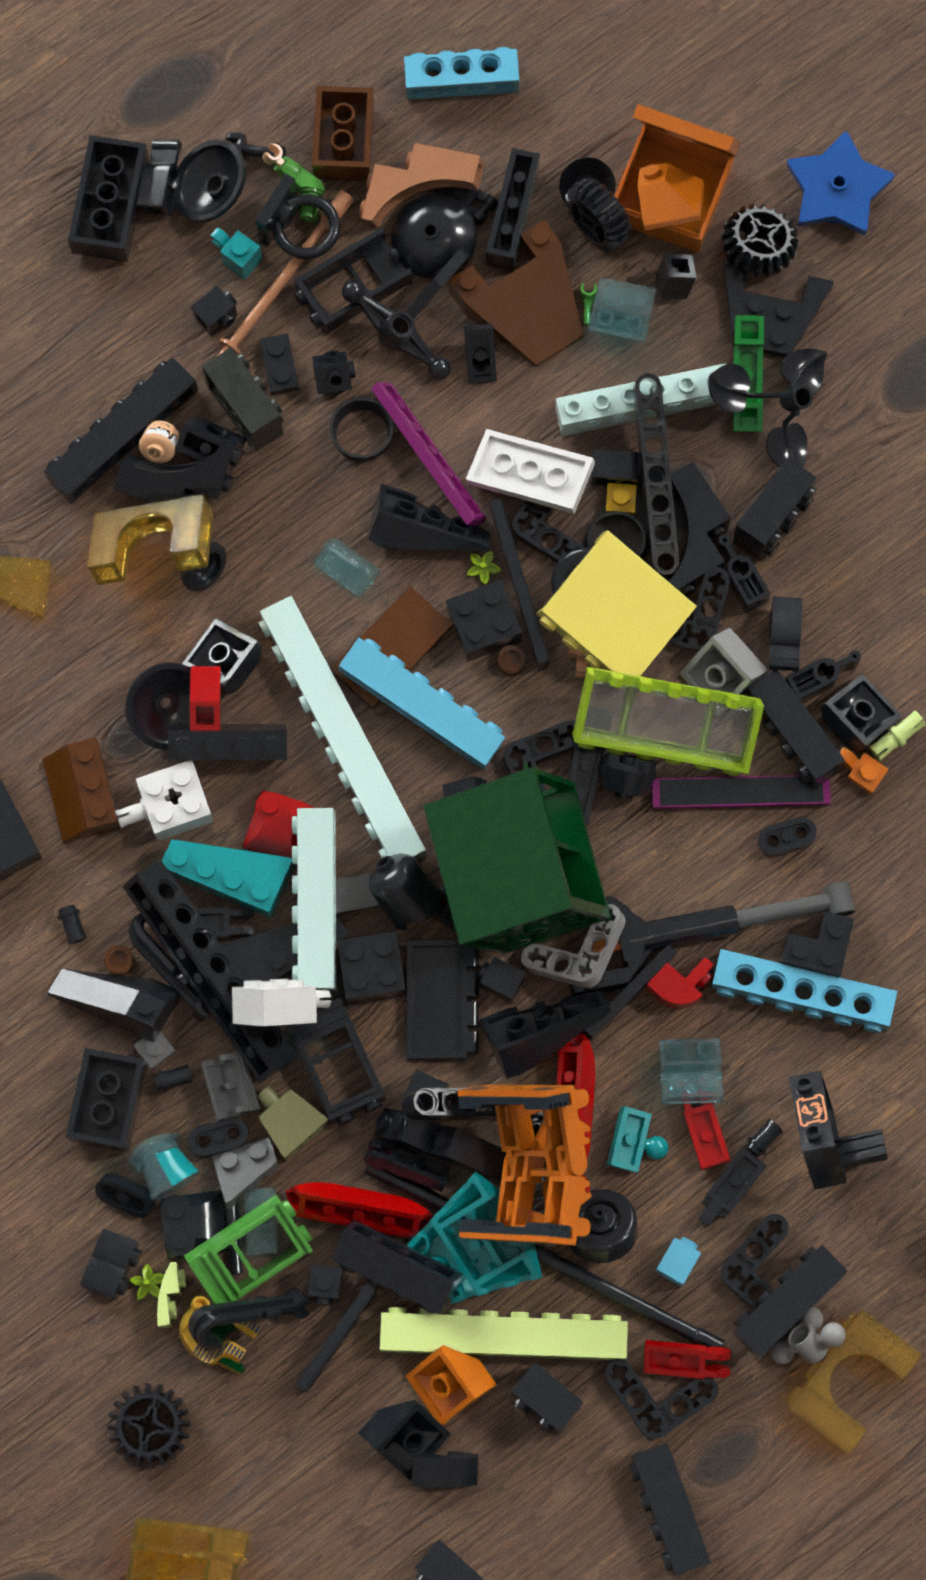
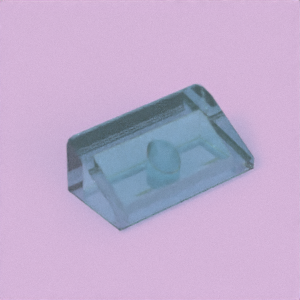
[314,538,380,597]

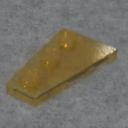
[0,555,52,619]

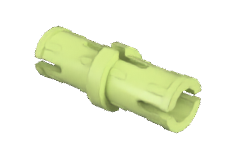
[868,710,926,761]

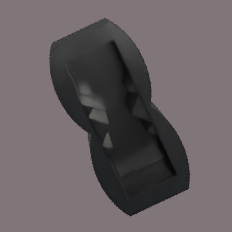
[80,1228,142,1301]

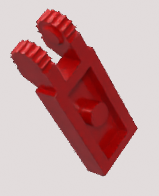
[678,1082,731,1171]
[644,1340,731,1379]

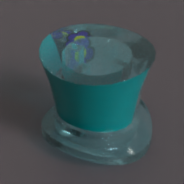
[128,1133,200,1201]

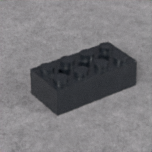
[68,135,149,262]

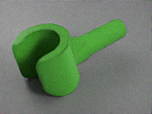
[580,283,597,325]

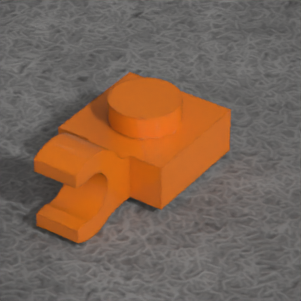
[839,747,889,795]

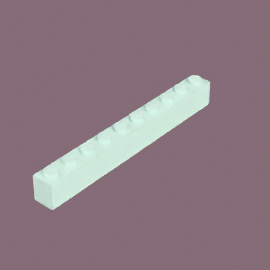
[258,596,426,860]

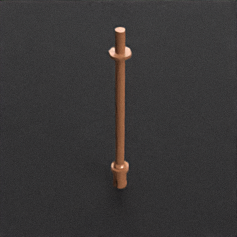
[216,190,354,357]

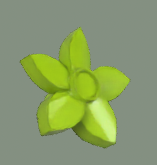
[467,551,502,585]
[130,1264,164,1300]

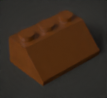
[43,737,121,844]

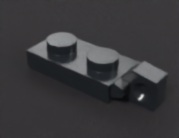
[698,1148,767,1228]

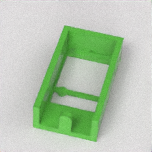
[184,1195,313,1304]

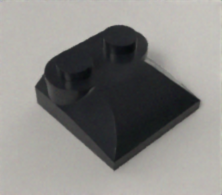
[182,618,262,694]
[821,674,902,752]
[160,1190,229,1260]

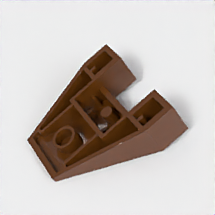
[449,220,584,367]

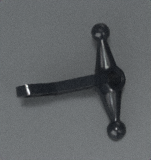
[342,246,470,380]

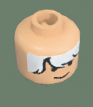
[139,421,180,464]

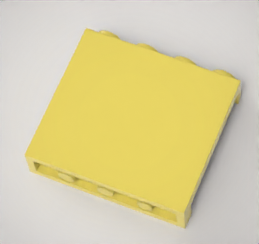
[536,530,697,689]

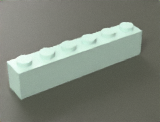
[292,808,336,990]

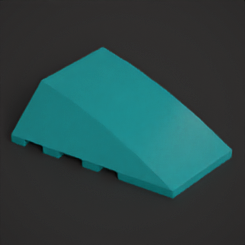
[406,1172,542,1304]

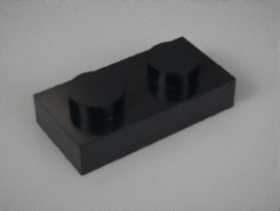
[260,333,299,396]

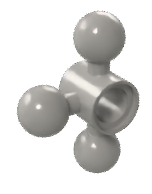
[770,1307,846,1364]

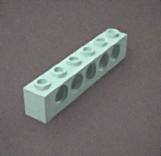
[555,363,726,436]

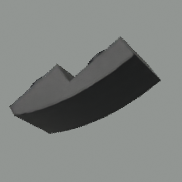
[412,1451,479,1488]

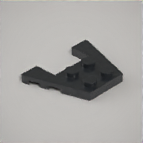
[723,258,834,358]

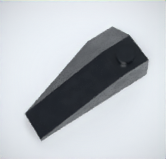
[368,483,490,551]
[47,968,181,1043]
[480,990,611,1079]

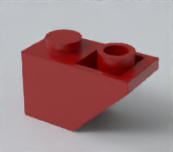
[190,666,221,731]

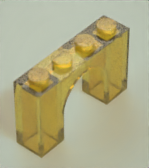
[87,494,214,585]
[787,1309,922,1456]

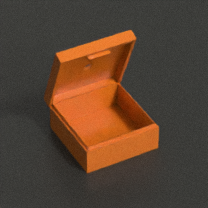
[615,104,741,253]

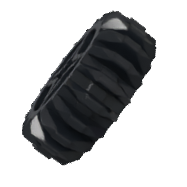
[565,177,632,252]
[721,203,799,278]
[107,1383,191,1468]

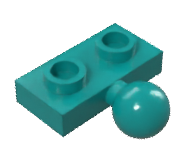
[606,1106,669,1173]

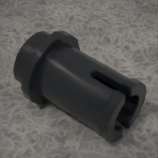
[57,905,87,945]
[153,1063,193,1093]
[745,1119,783,1158]

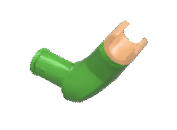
[263,144,325,222]

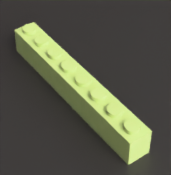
[380,1307,628,1361]

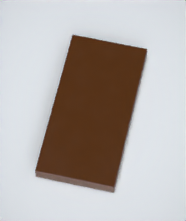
[330,586,453,710]

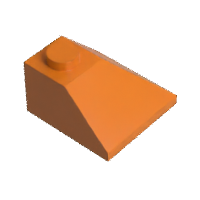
[638,163,705,231]
[405,1345,497,1425]

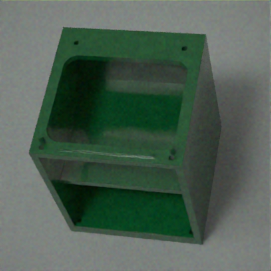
[423,762,612,954]

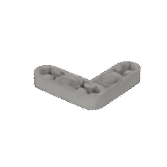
[521,904,626,988]

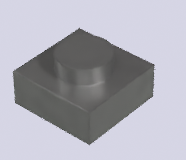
[134,1031,176,1071]

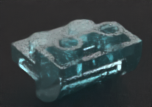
[588,278,656,343]
[659,1038,723,1104]

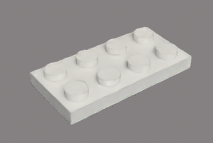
[466,429,595,514]

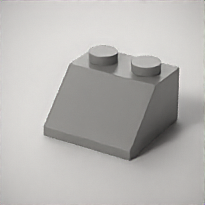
[679,628,769,716]

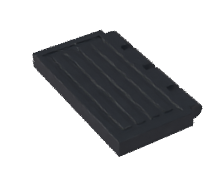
[407,940,479,1060]

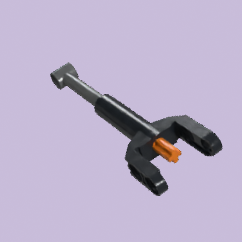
[569,882,856,996]

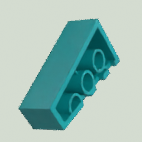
[162,839,295,919]

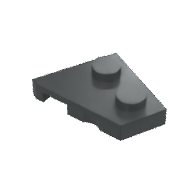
[212,1137,279,1209]

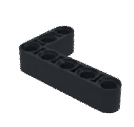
[401,1088,546,1177]

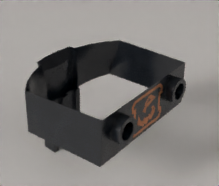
[789,1070,887,1190]

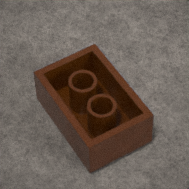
[312,86,375,181]

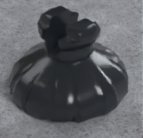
[176,540,227,592]

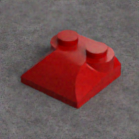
[242,791,314,866]

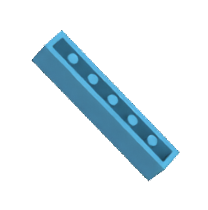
[338,638,505,770]

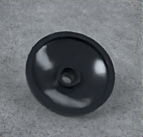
[175,140,246,222]
[392,194,477,279]
[125,662,191,750]

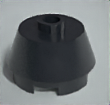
[600,752,658,799]

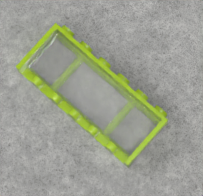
[572,667,764,776]

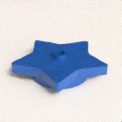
[787,132,894,235]

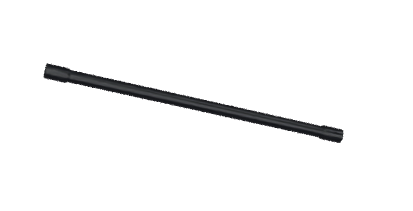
[364,1166,725,1348]

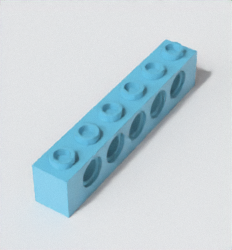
[711,949,897,1033]

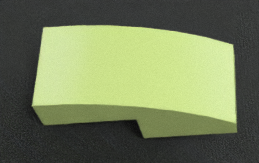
[157,1262,186,1328]

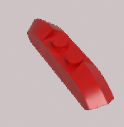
[556,1032,596,1159]
[285,1182,434,1238]

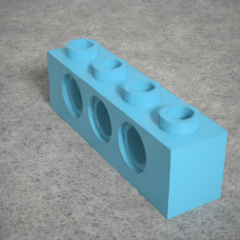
[404,47,519,100]

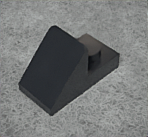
[464,323,497,383]

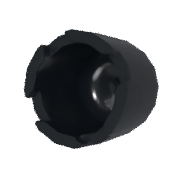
[369,853,443,930]

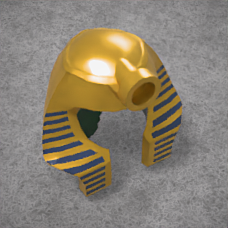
[179,1296,262,1375]

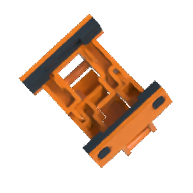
[458,1085,591,1245]

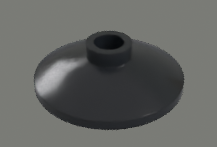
[559,157,616,204]

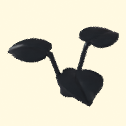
[708,348,827,467]

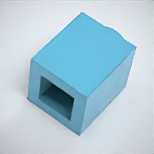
[655,1237,701,1287]

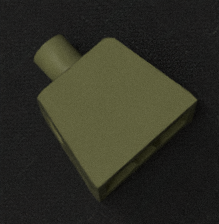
[257,1085,330,1162]

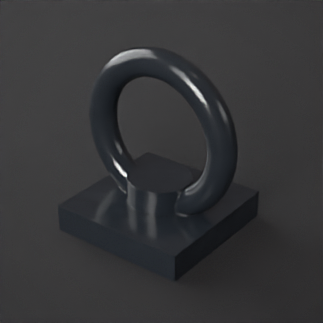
[256,173,341,259]

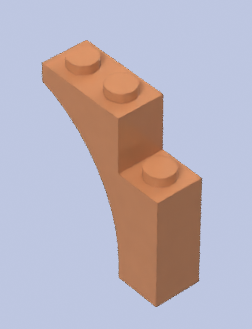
[360,143,485,228]

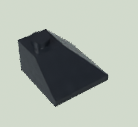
[358,1399,451,1481]

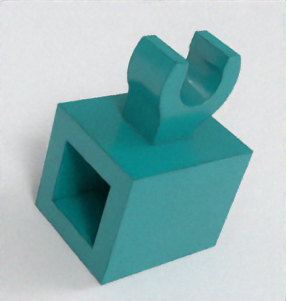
[210,227,263,280]

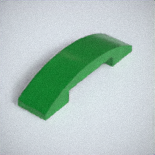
[733,315,764,432]

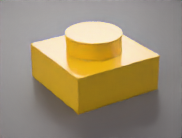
[606,483,637,516]

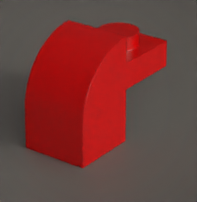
[646,957,714,1009]

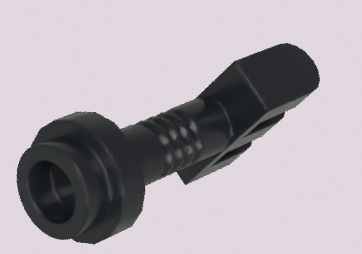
[226,132,286,165]

